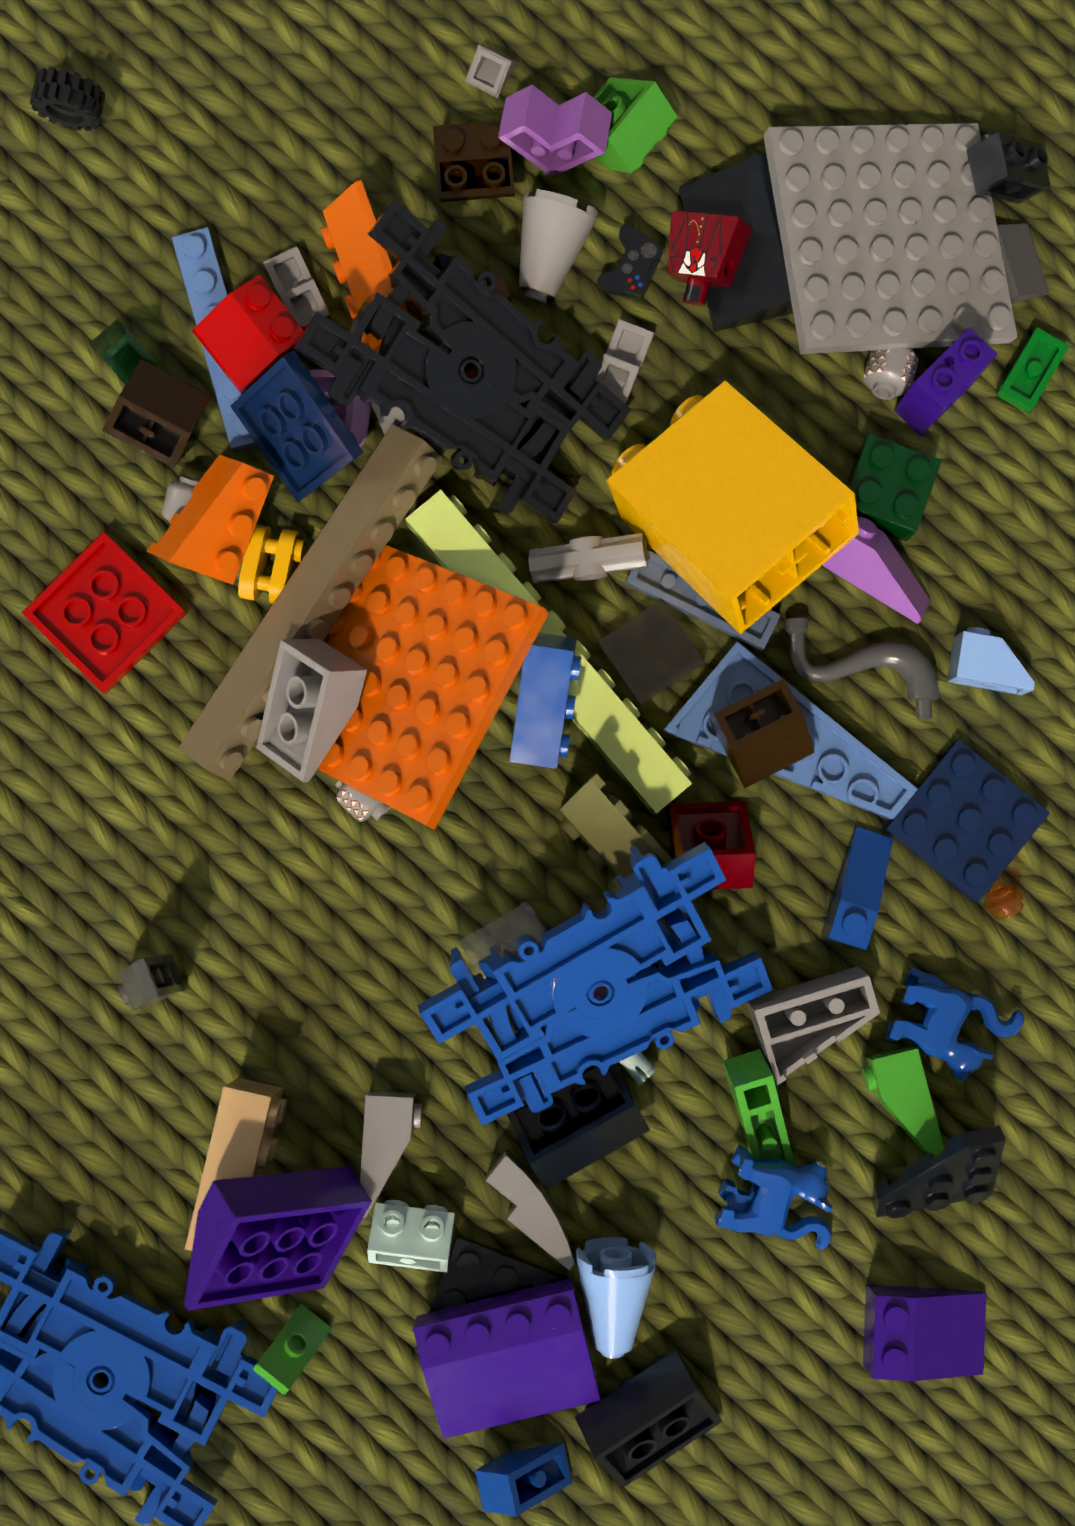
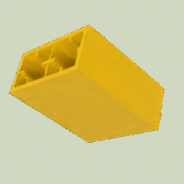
[606,381,859,635]

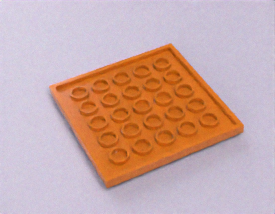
[317,545,549,830]

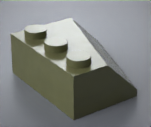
[559,773,672,890]

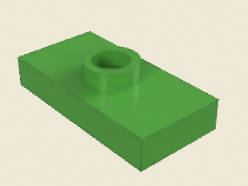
[252,1304,332,1395]

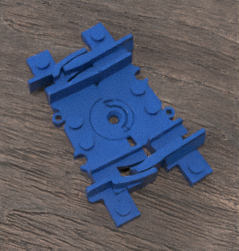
[417,842,773,1126]
[0,1228,278,1526]

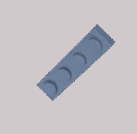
[625,550,781,651]

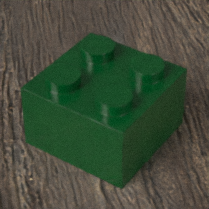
[846,434,942,542]

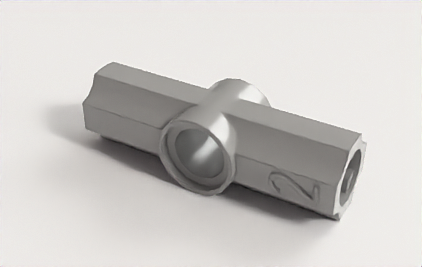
[528,533,649,584]

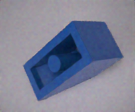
[475,1442,572,1517]

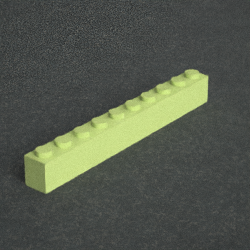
[405,490,692,816]

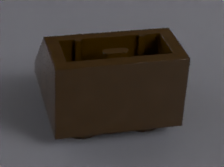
[433,121,515,202]
[102,359,212,468]
[708,678,815,789]

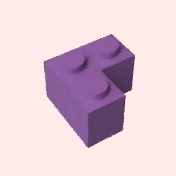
[498,85,612,177]

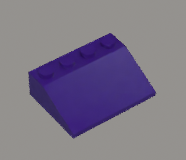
[184,1166,372,1311]
[413,1278,600,1439]

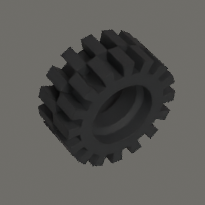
[30,67,105,131]

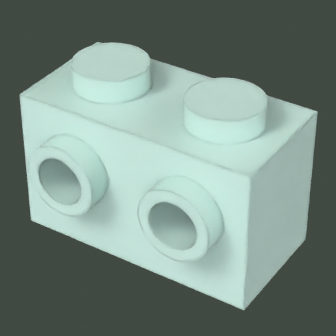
[367,1200,455,1273]

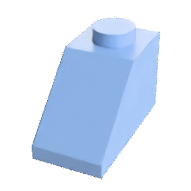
[947,627,1035,695]

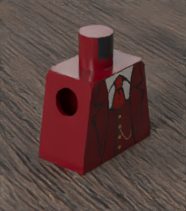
[668,211,752,306]

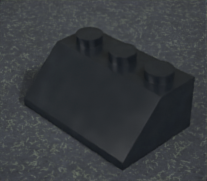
[507,1064,650,1189]
[575,1350,723,1488]

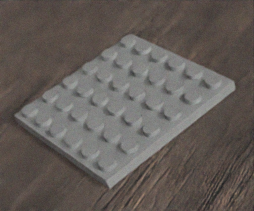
[763,123,1017,354]

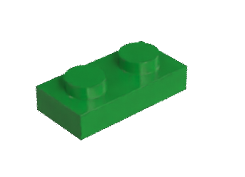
[996,327,1070,414]

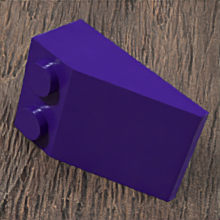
[863,1284,986,1381]

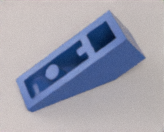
[820,826,893,950]

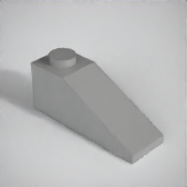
[360,1091,423,1218]

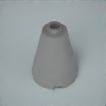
[519,189,598,304]

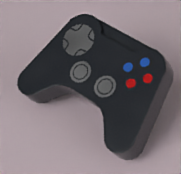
[597,224,662,299]

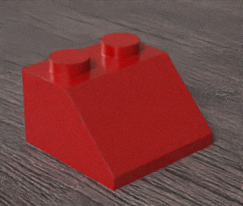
[192,275,304,393]

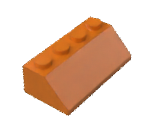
[320,180,409,353]

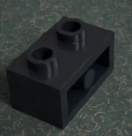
[966,131,1051,204]

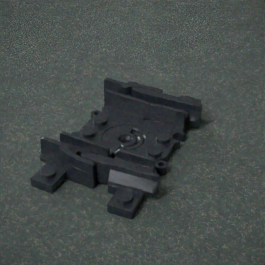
[294,199,631,523]

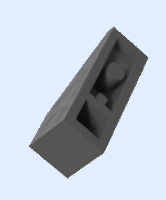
[118,954,186,1010]

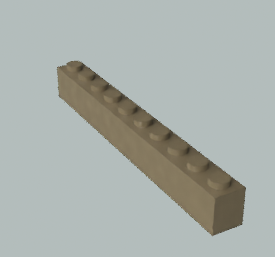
[178,424,443,781]

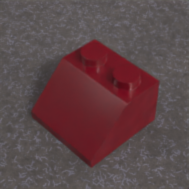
[669,801,756,890]

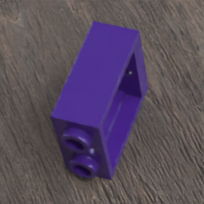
[894,327,998,436]

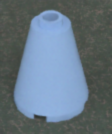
[576,1237,657,1358]

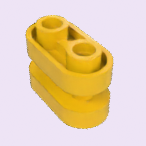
[238,524,307,604]

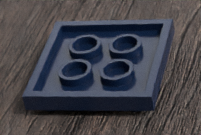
[230,350,364,502]
[884,739,1050,903]

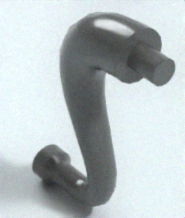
[785,618,940,719]

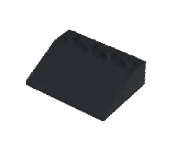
[679,153,793,332]

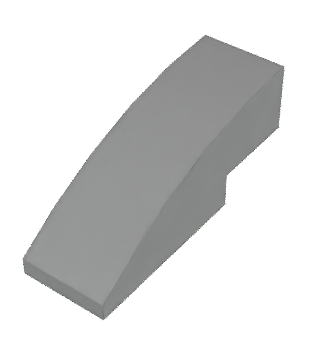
[486,1149,574,1271]

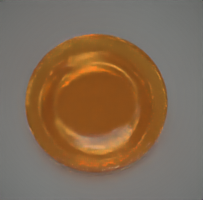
[984,885,1024,919]

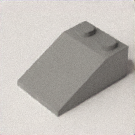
[256,638,367,782]

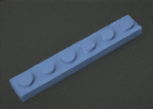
[172,227,258,453]

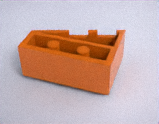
[146,454,274,585]

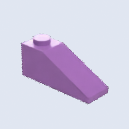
[822,516,930,624]

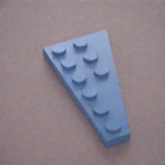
[663,642,918,820]

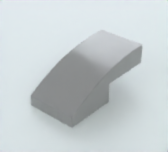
[263,246,330,328]
[594,319,655,404]

